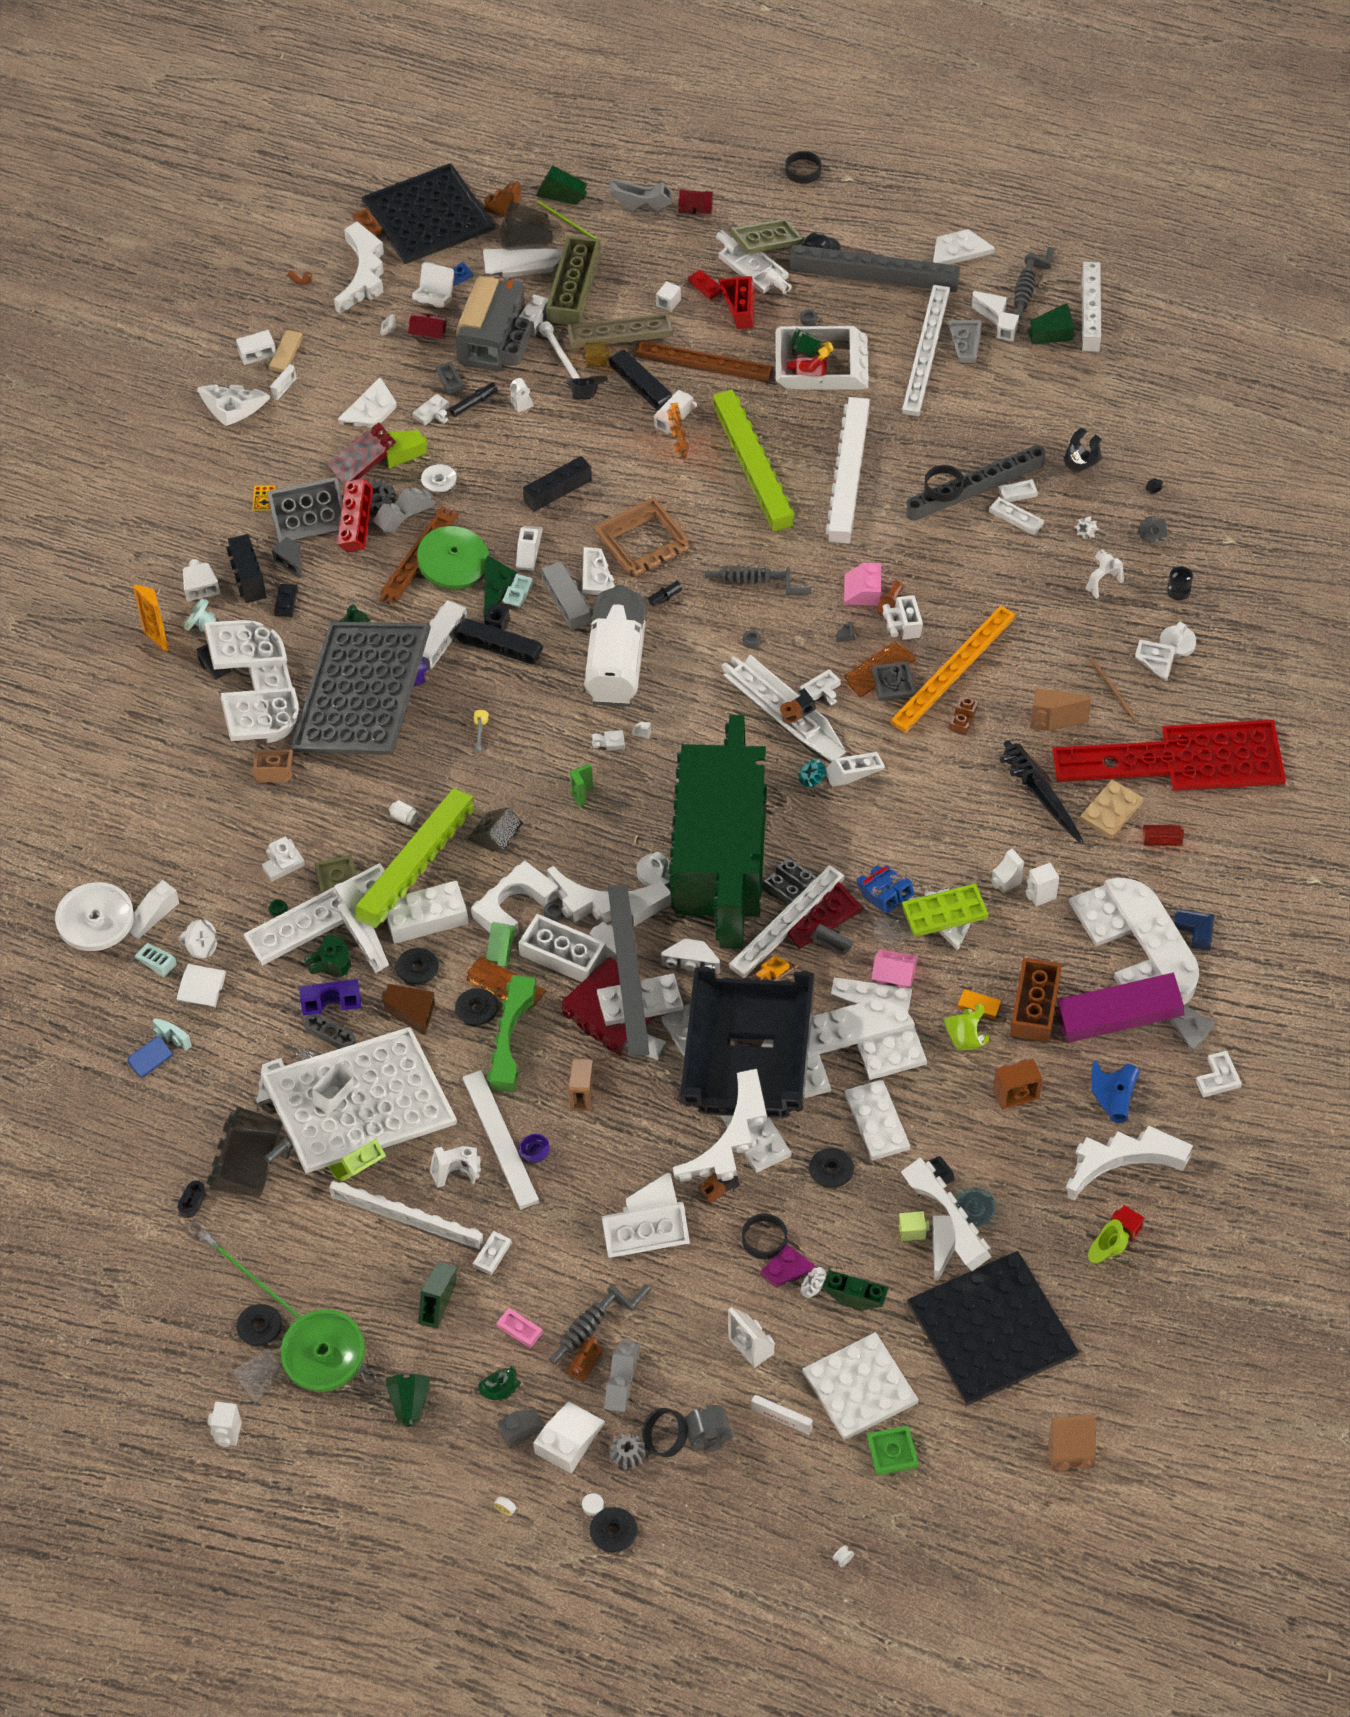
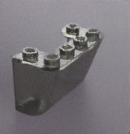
[206,1106,282,1197]

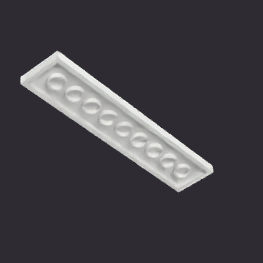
[661,1003,791,1173]

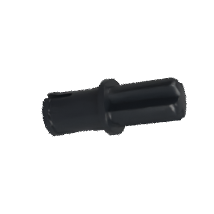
[648,581,682,606]

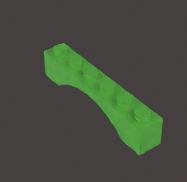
[487,975,537,1092]

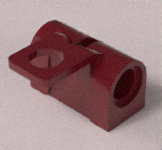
[678,190,713,214]
[408,313,447,339]

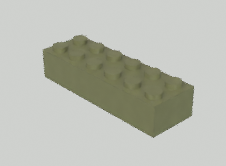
[546,235,601,325]

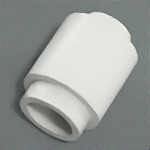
[389,800,419,825]

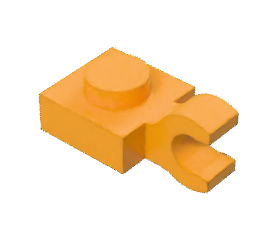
[756,955,789,980]

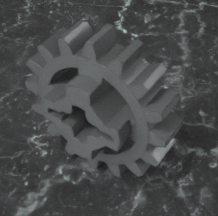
[367,479,396,514]

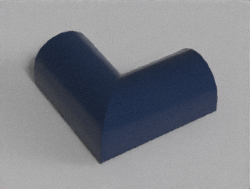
[1174,909,1215,951]

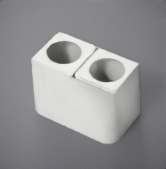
[312,1064,354,1115]

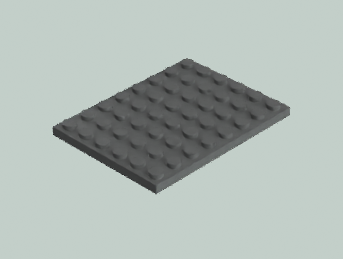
[291,622,431,755]

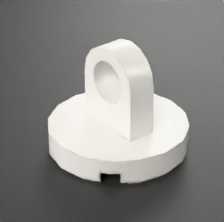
[1159,622,1196,658]
[636,852,671,887]
[178,920,217,959]

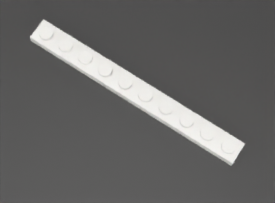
[902,285,950,417]

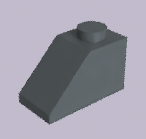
[272,537,302,578]
[497,1410,545,1449]

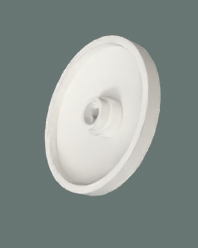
[55,882,134,951]

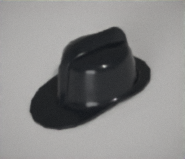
[801,232,840,250]
[566,376,608,399]

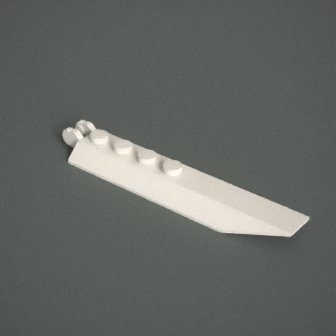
[721,655,846,762]

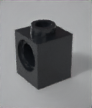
[484,603,510,630]

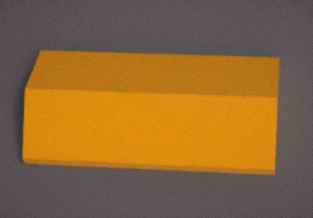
[133,584,169,652]

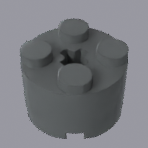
[685,1405,733,1452]

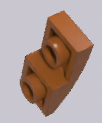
[948,696,979,734]

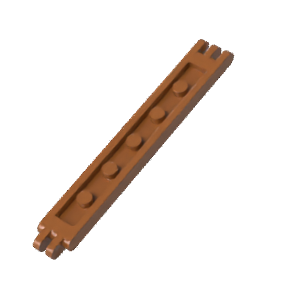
[380,506,459,605]

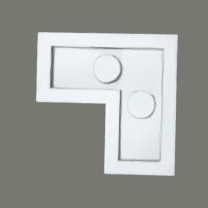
[1196,1051,1242,1098]

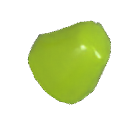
[944,1004,989,1051]

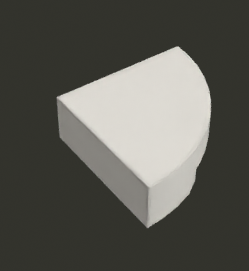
[632,722,651,739]

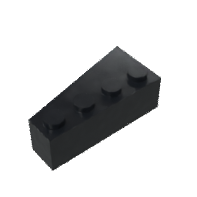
[226,534,267,603]

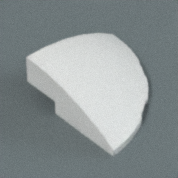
[197,385,270,426]

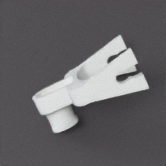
[1086,549,1124,599]

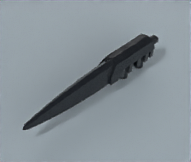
[1000,740,1083,843]

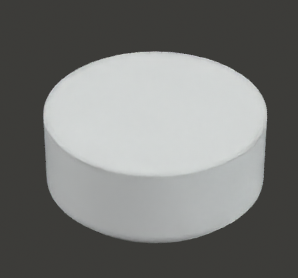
[582,1493,604,1517]

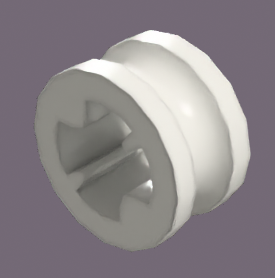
[833,1545,854,1567]

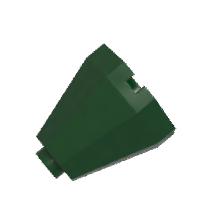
[386,1374,430,1427]

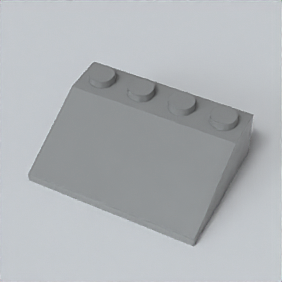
[267,477,343,543]

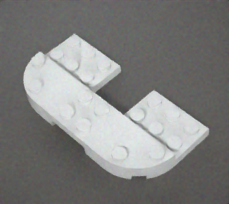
[204,620,299,743]
[1069,878,1199,1005]
[761,1000,927,1098]

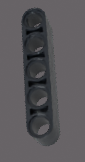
[608,350,673,411]
[454,618,543,665]

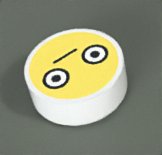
[493,1496,516,1516]

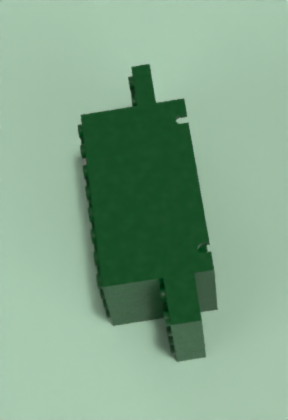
[669,715,767,949]

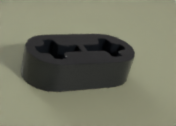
[178,1180,206,1218]

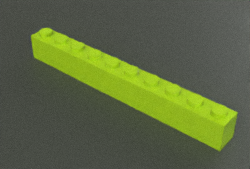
[713,390,795,532]
[356,788,474,928]

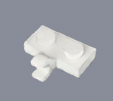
[412,394,450,426]
[800,669,841,706]

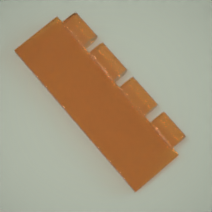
[844,641,916,698]
[466,956,546,1011]

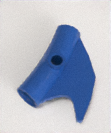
[1091,1061,1140,1123]

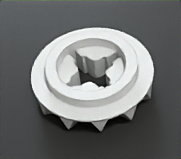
[801,1267,826,1298]

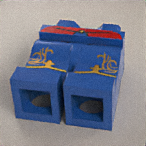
[857,865,914,914]

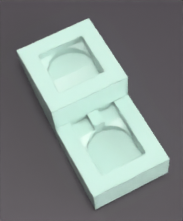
[502,574,534,608]

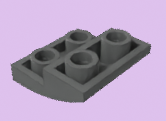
[762,858,817,905]

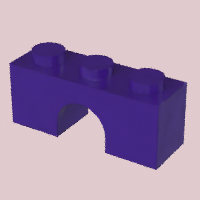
[299,979,362,1016]

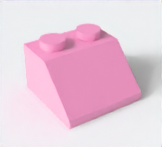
[844,563,881,605]
[871,949,918,988]

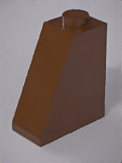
[381,984,436,1035]

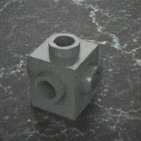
[1138,516,1168,543]

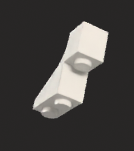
[972,291,1019,342]

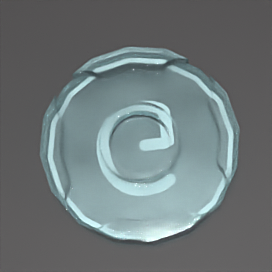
[955,1188,996,1227]

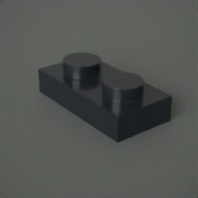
[274,584,298,617]

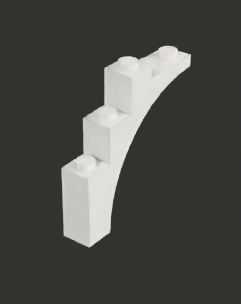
[334,222,384,314]
[547,866,672,926]
[673,1069,768,1182]
[1066,1126,1193,1201]

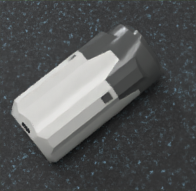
[584,585,648,707]

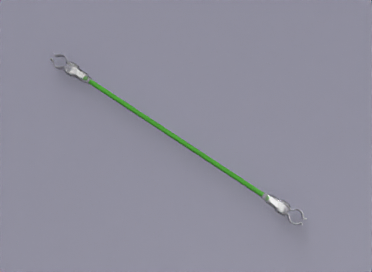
[187,1221,378,1386]

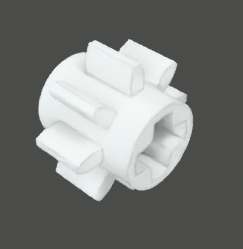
[1075,517,1099,539]

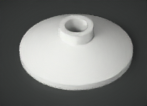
[421,464,457,493]

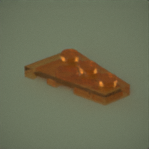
[667,402,689,459]

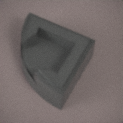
[836,622,855,642]

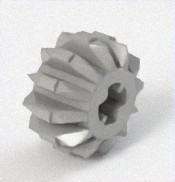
[609,1432,646,1470]

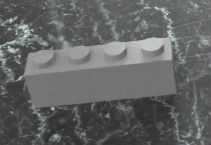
[541,561,593,631]

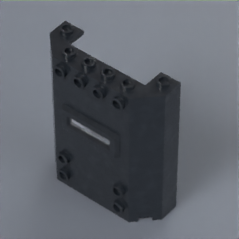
[680,966,815,1118]

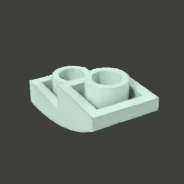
[152,1018,192,1051]

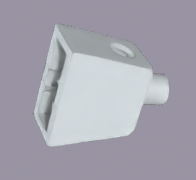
[183,559,220,602]

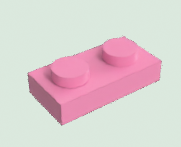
[496,1308,543,1349]

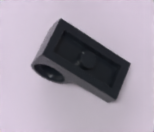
[196,643,231,680]

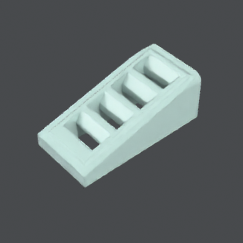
[134,943,177,977]

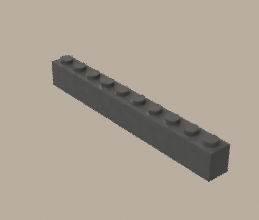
[790,245,960,292]

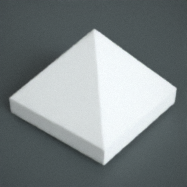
[380,314,397,336]

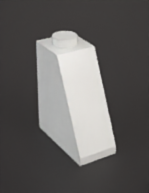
[623,1173,677,1212]

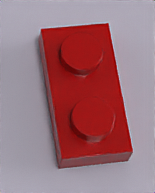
[688,269,722,300]

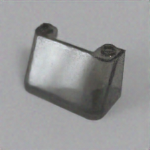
[499,201,554,251]

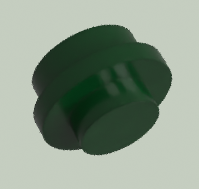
[269,899,288,917]

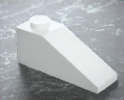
[825,752,885,787]
[128,880,179,940]
[932,1216,956,1281]

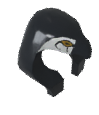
[1063,428,1102,473]

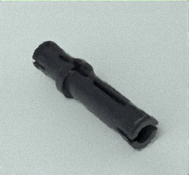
[449,382,498,417]

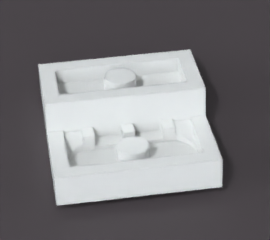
[176,964,226,1008]

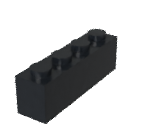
[523,456,592,512]

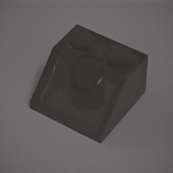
[468,807,523,852]

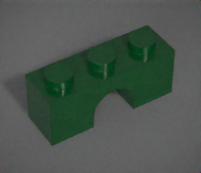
[790,328,822,358]

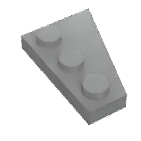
[948,320,982,363]

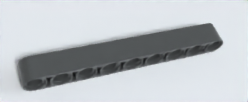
[906,445,1045,521]

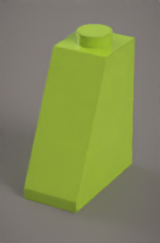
[383,430,428,469]

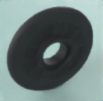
[396,948,439,985]
[455,988,498,1025]
[809,1148,854,1188]
[236,1304,282,1346]
[590,1507,637,1552]

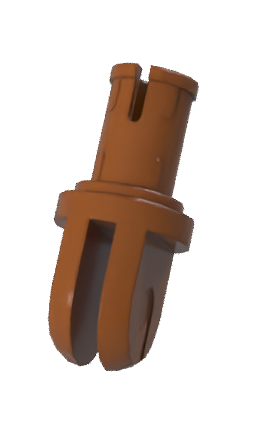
[877,580,904,617]

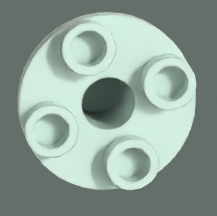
[182,599,216,632]

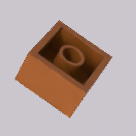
[993,1059,1042,1110]

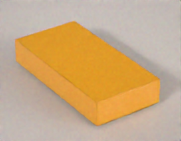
[957,989,1002,1020]

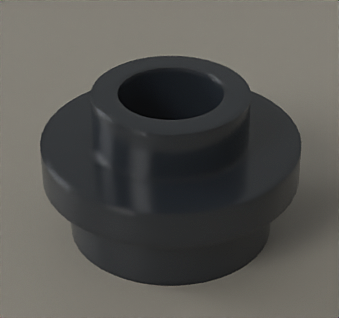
[1145,478,1163,494]

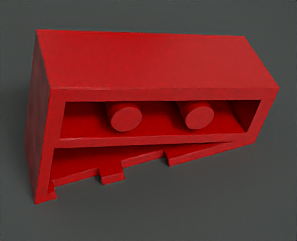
[719,276,755,329]

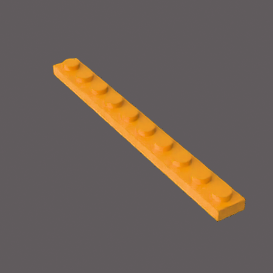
[890,605,1015,733]

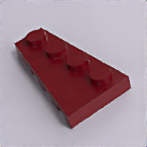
[788,881,862,949]

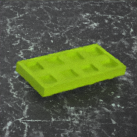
[902,883,989,937]

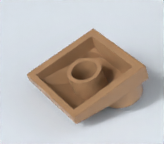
[253,750,293,783]

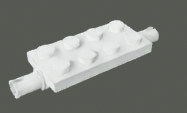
[716,230,791,294]

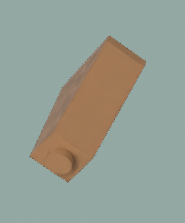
[569,1058,594,1111]

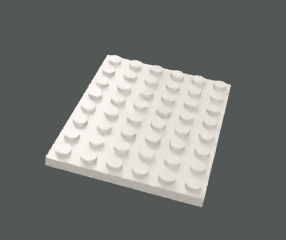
[261,1027,457,1173]

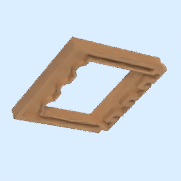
[594,497,690,577]

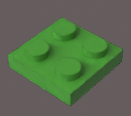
[867,1426,919,1476]

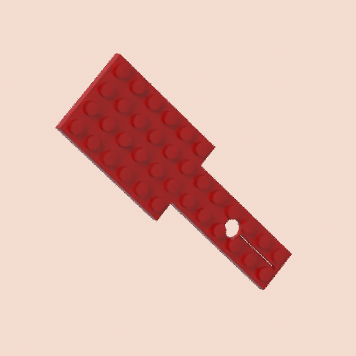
[1052,720,1286,791]

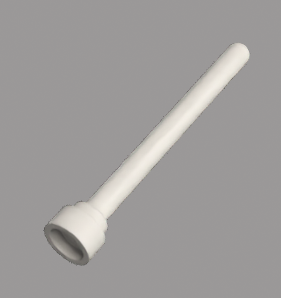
[538,321,580,378]

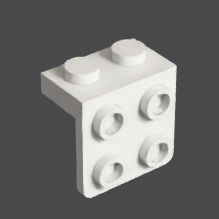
[412,262,454,308]

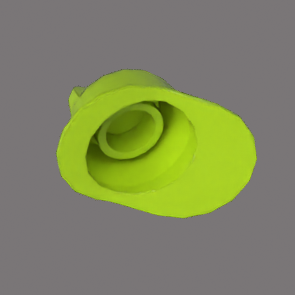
[1088,1219,1129,1264]

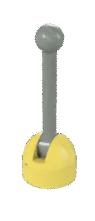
[474,710,489,753]

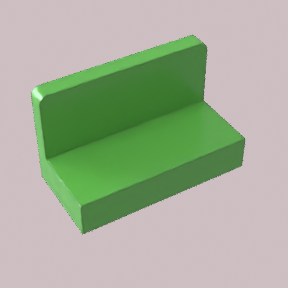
[570,764,593,807]
[486,922,515,967]

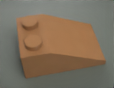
[1030,688,1092,731]
[1048,1415,1096,1471]

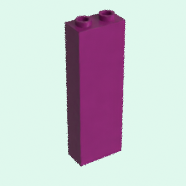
[1055,972,1185,1043]

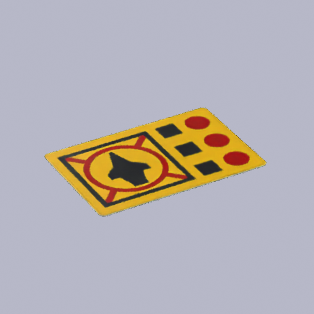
[252,485,276,511]

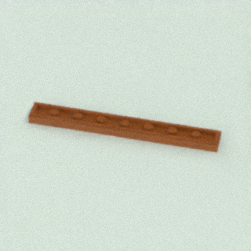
[636,340,773,382]

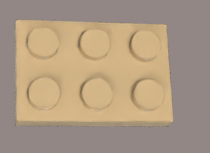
[1079,780,1144,839]

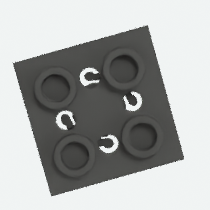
[871,661,916,701]

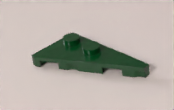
[483,556,518,619]

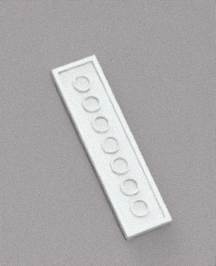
[243,863,385,966]

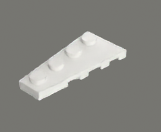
[831,977,912,1013]

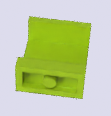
[328,1139,386,1183]

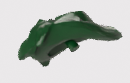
[478,1365,521,1400]

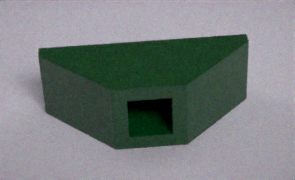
[823,1270,889,1311]

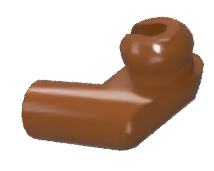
[288,270,312,284]

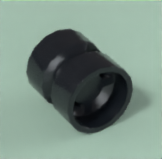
[1167,566,1193,601]

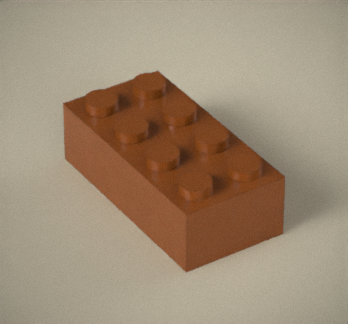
[1010,957,1062,1042]

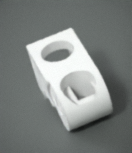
[510,378,533,412]

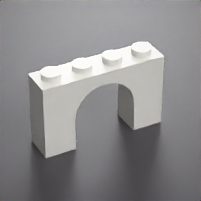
[471,861,559,938]

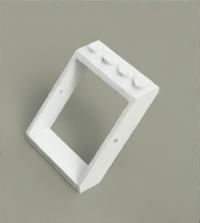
[776,326,869,390]

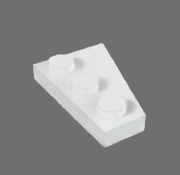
[582,547,615,595]

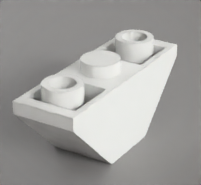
[516,526,543,571]
[661,939,720,974]

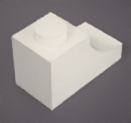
[991,848,1024,894]

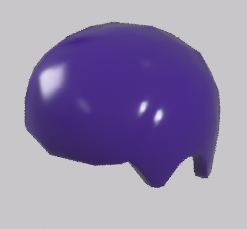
[519,1134,550,1163]

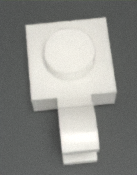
[592,730,625,751]

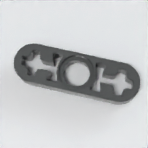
[304,1014,356,1049]

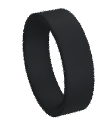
[785,151,822,184]
[924,465,964,502]
[742,1213,787,1259]
[642,1408,688,1457]

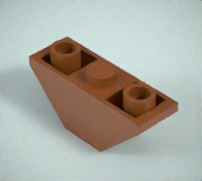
[482,181,521,217]

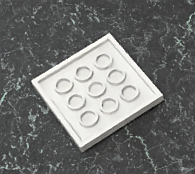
[802,1332,919,1441]

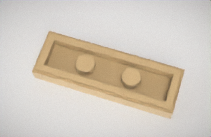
[269,330,303,373]

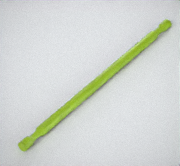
[537,201,598,239]

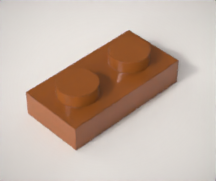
[352,208,383,236]

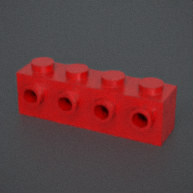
[337,478,373,553]

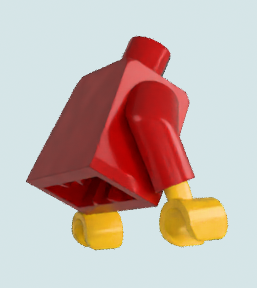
[787,341,833,376]

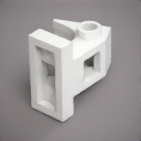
[262,836,305,882]
[430,1146,481,1188]

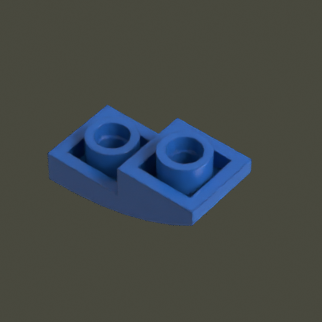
[447,262,474,286]

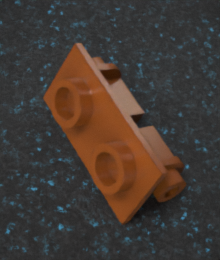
[566,1337,604,1382]

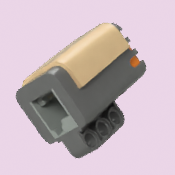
[456,273,531,372]

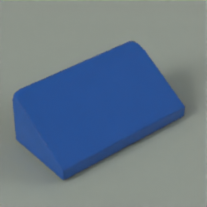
[127,1036,173,1078]

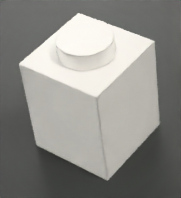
[656,281,681,312]

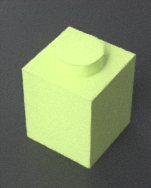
[898,1211,930,1241]

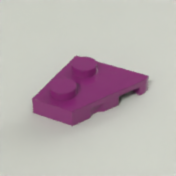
[760,1244,818,1288]

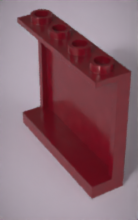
[561,957,664,1056]

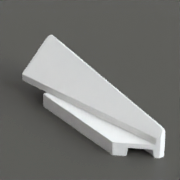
[483,249,563,278]
[334,880,389,973]

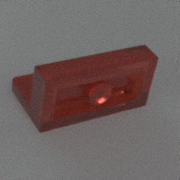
[1143,825,1184,846]

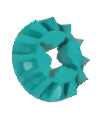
[797,759,826,787]

